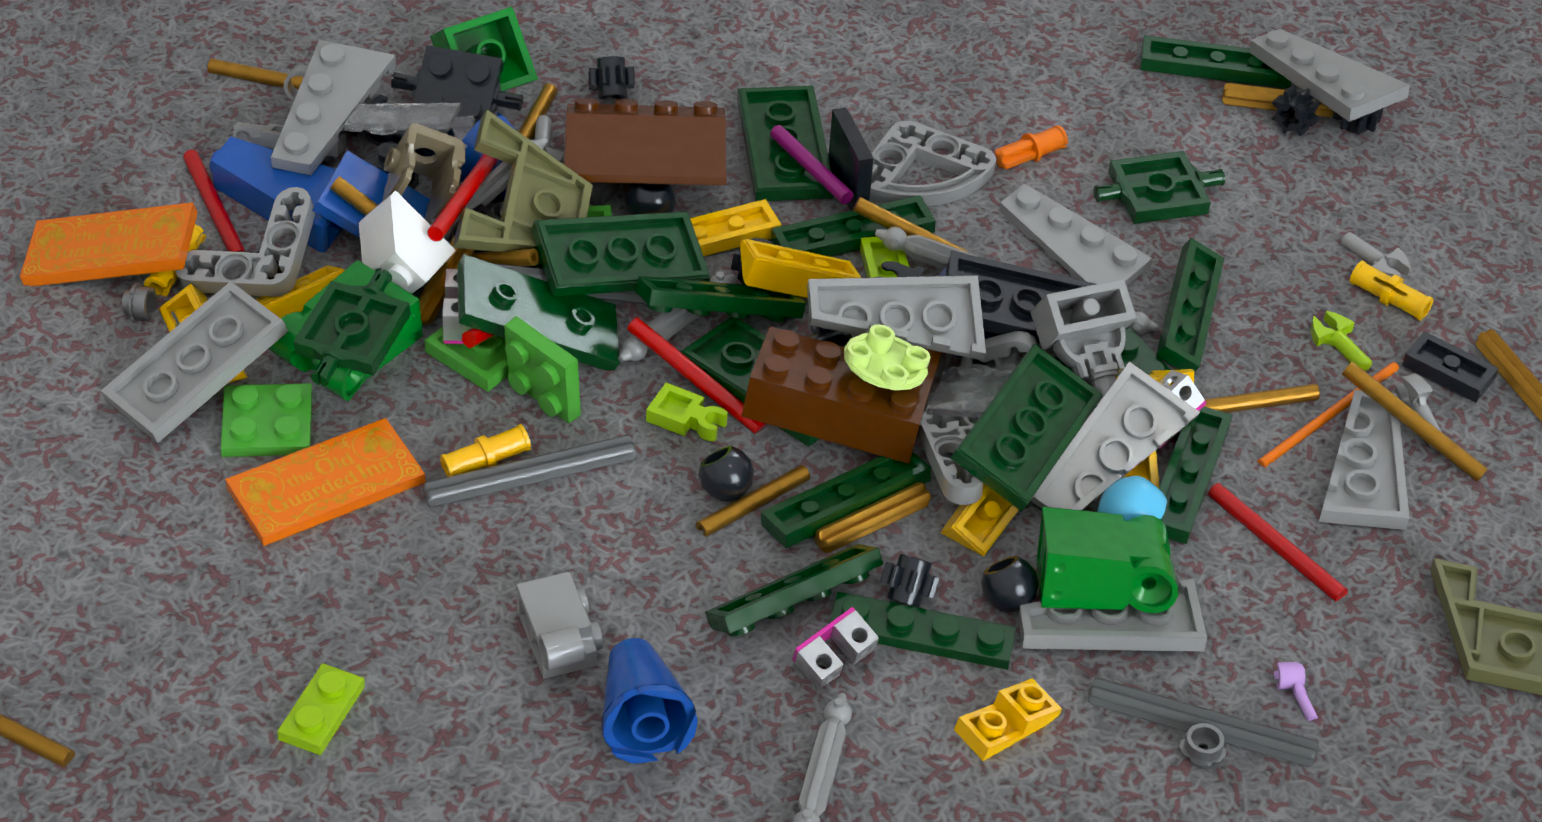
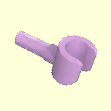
[1273,662,1318,721]

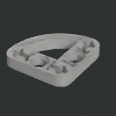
[870,121,996,206]

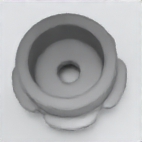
[122,283,157,323]
[1180,723,1226,768]

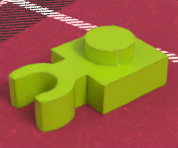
[646,383,728,442]

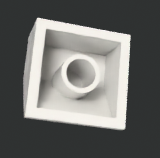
[359,190,456,294]

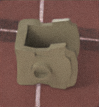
[383,123,465,224]

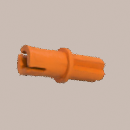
[994,125,1068,169]

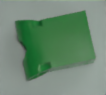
[268,260,423,401]
[1036,506,1178,613]

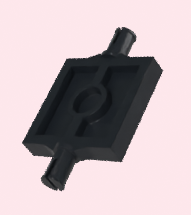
[391,45,524,132]

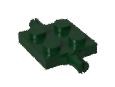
[1093,151,1225,224]
[293,268,411,386]

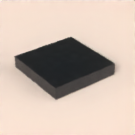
[828,107,874,211]

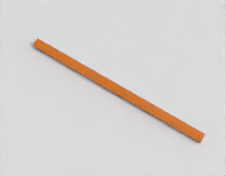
[1257,362,1399,468]

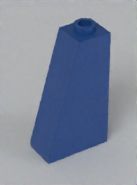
[209,137,343,253]

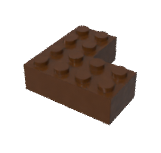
[742,326,942,464]

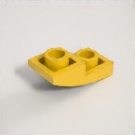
[954,678,1062,761]

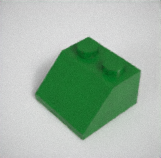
[430,7,538,91]

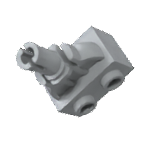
[1030,279,1137,405]

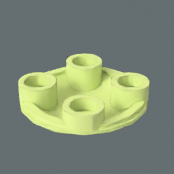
[844,324,930,390]

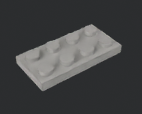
[101,281,288,443]

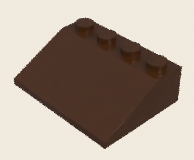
[564,98,726,185]

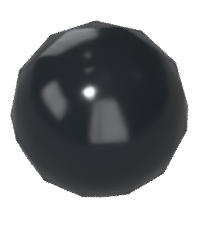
[625,183,676,215]
[698,445,754,501]
[981,556,1039,612]

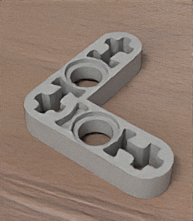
[175,187,315,297]
[919,400,992,505]

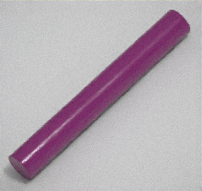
[770,125,854,205]

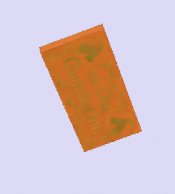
[20,202,198,286]
[225,418,426,546]

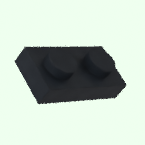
[1402,331,1499,403]

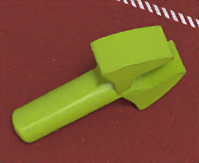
[1311,311,1372,371]

